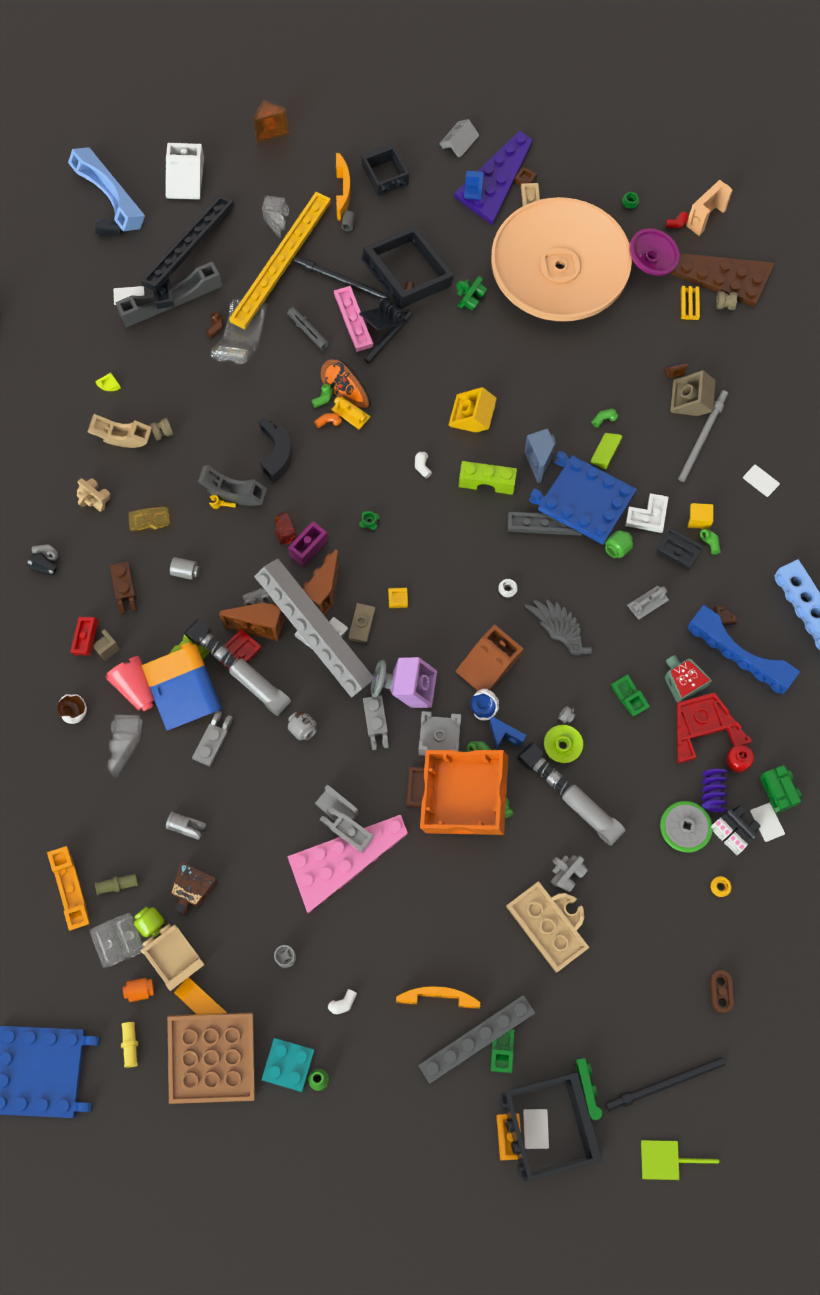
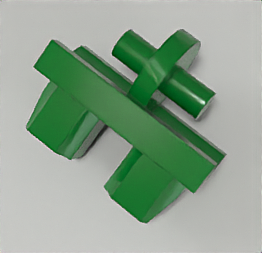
[456,276,487,310]

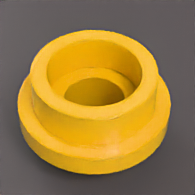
[710,876,731,897]

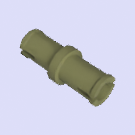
[95,873,138,895]

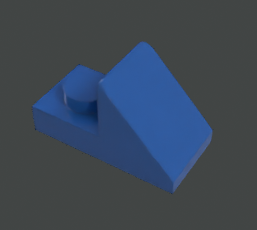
[489,717,526,750]

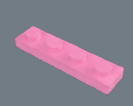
[334,286,373,352]

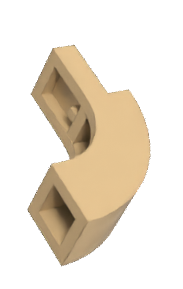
[87,414,152,448]

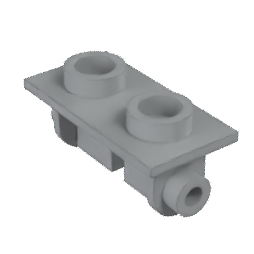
[627,586,669,620]

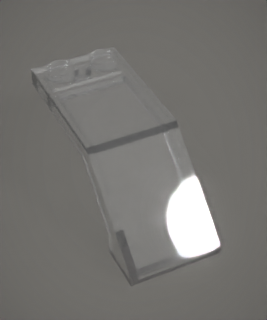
[211,299,268,364]

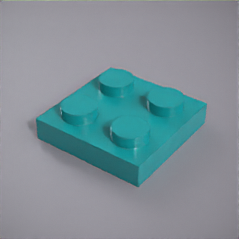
[261,1038,315,1092]

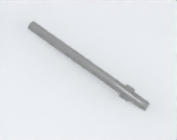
[678,390,728,482]

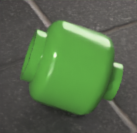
[605,530,633,558]

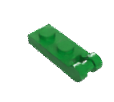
[574,1058,602,1120]

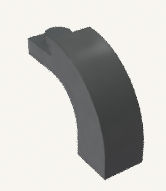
[198,465,267,506]

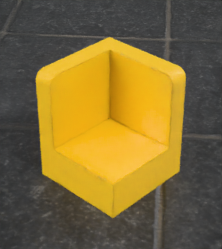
[688,503,713,529]

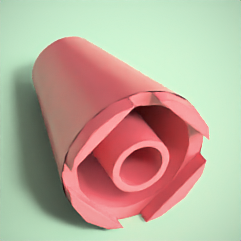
[105,656,155,712]

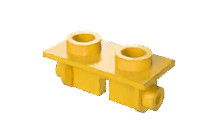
[331,397,371,430]

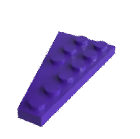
[454,131,533,225]

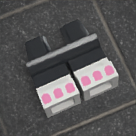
[711,805,761,855]

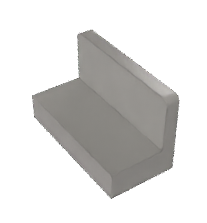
[439,119,479,157]
[315,785,358,821]

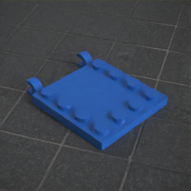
[529,451,637,545]
[0,1026,99,1118]

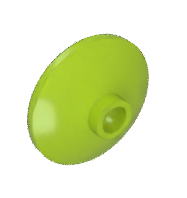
[544,725,583,763]

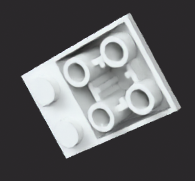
[166,143,204,199]

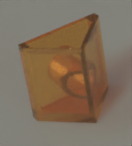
[253,100,289,143]

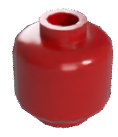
[726,745,754,773]

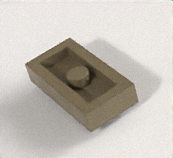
[348,603,376,644]

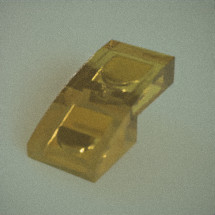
[129,507,169,532]

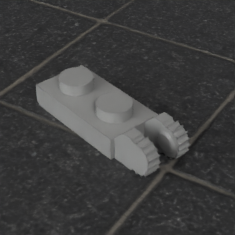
[363,695,389,750]
[192,711,233,767]
[320,806,375,854]

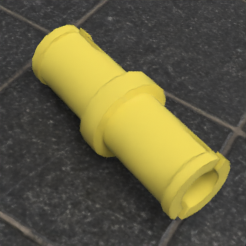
[121,1022,138,1068]

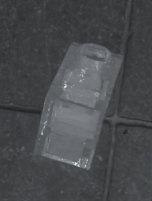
[262,196,289,237]

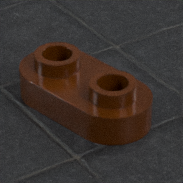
[710,970,734,1013]

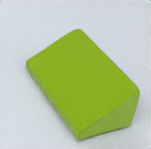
[590,433,623,470]

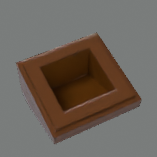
[665,363,688,379]

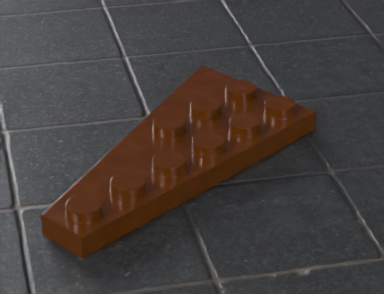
[669,253,775,307]

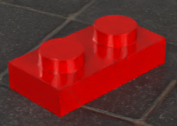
[70,617,99,656]

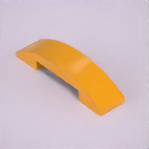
[336,153,351,221]
[47,846,90,931]
[174,977,227,1014]
[396,987,480,1009]

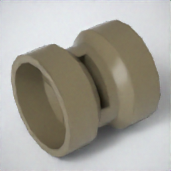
[716,291,737,310]
[149,418,173,441]

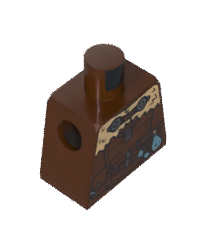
[171,862,218,915]

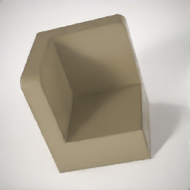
[93,629,120,661]

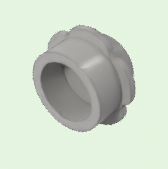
[558,706,575,724]

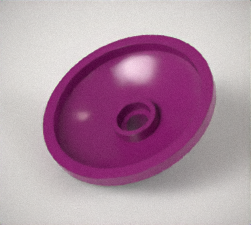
[629,228,680,276]

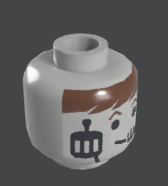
[288,711,317,740]

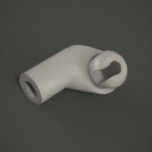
[32,544,58,561]

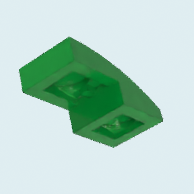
[610,674,650,717]
[491,1029,515,1073]

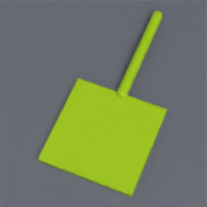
[641,1140,720,1180]

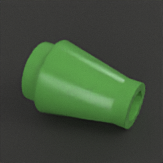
[308,1069,329,1091]

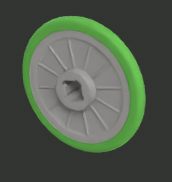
[660,801,713,852]

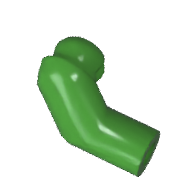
[311,384,333,408]
[591,408,618,428]
[700,529,721,554]
[467,741,491,752]

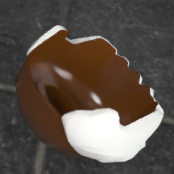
[56,694,87,724]

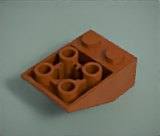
[302,549,340,615]
[455,624,524,691]

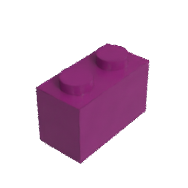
[288,521,328,567]

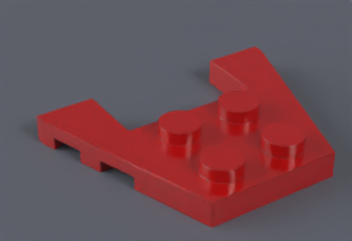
[676,692,752,764]

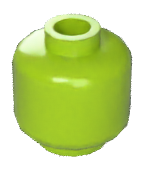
[134,906,165,937]

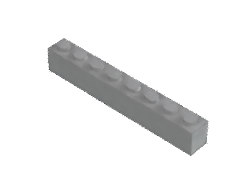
[254,558,375,698]

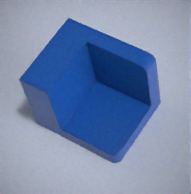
[464,171,483,200]

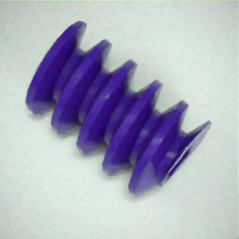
[702,769,728,812]

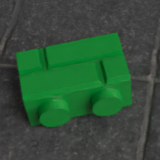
[760,765,802,813]

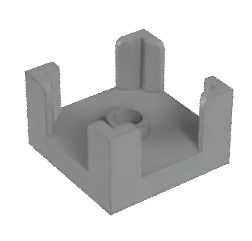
[419,711,461,756]

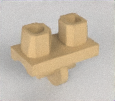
[77,478,110,512]

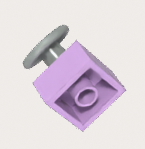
[371,657,437,708]

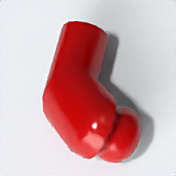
[665,211,689,228]

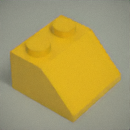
[449,387,497,433]

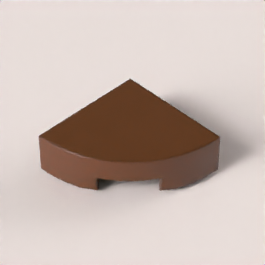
[714,606,738,625]

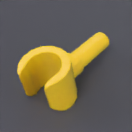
[209,495,236,509]

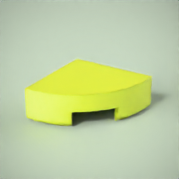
[95,373,121,391]

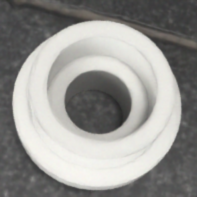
[498,579,517,598]

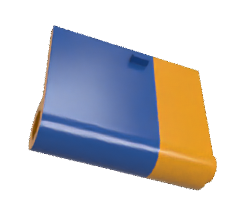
[141,642,222,731]

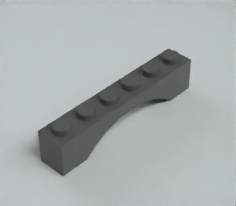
[115,261,222,328]

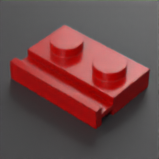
[221,629,262,671]

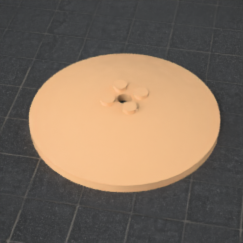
[491,197,632,321]

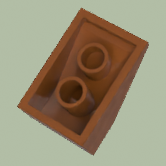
[219,602,285,641]

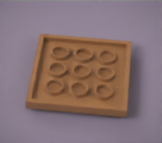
[167,1012,255,1104]

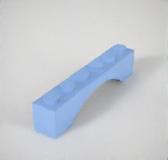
[68,147,145,231]

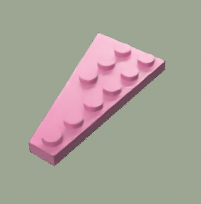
[287,815,408,914]

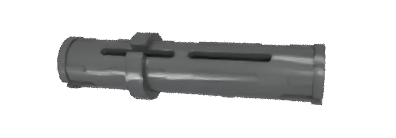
[287,306,329,350]

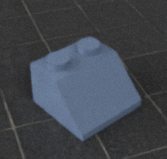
[524,428,556,483]

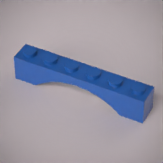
[688,605,800,695]

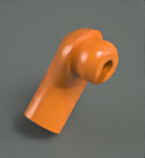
[314,413,342,428]

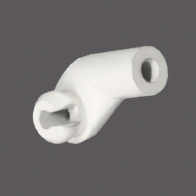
[415,452,432,478]
[328,989,357,1014]

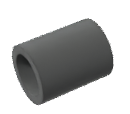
[341,211,355,231]

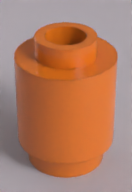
[123,978,154,1002]

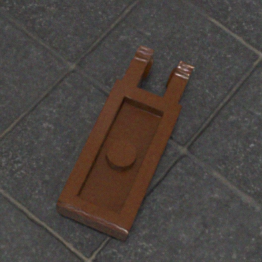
[109,561,137,614]

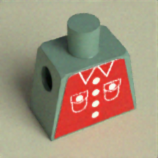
[665,655,712,703]

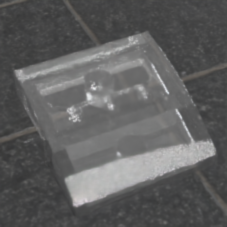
[89,913,144,968]

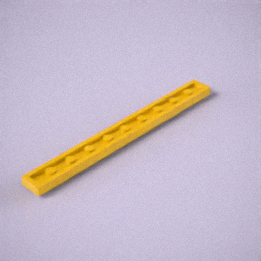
[229,192,331,329]

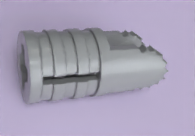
[166,812,206,839]

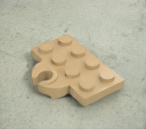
[506,881,589,973]

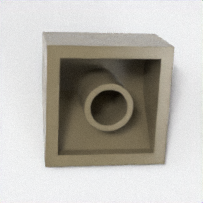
[670,370,716,416]

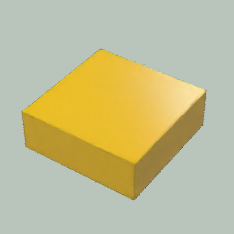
[388,588,408,608]

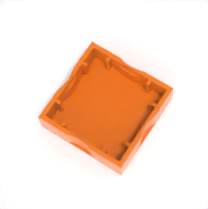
[420,750,508,835]

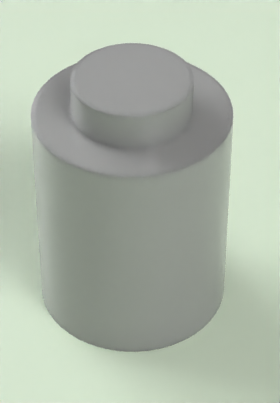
[170,557,200,580]

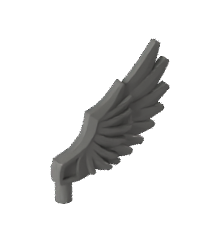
[524,600,592,656]

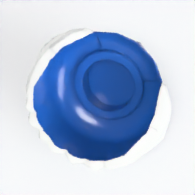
[470,689,499,720]

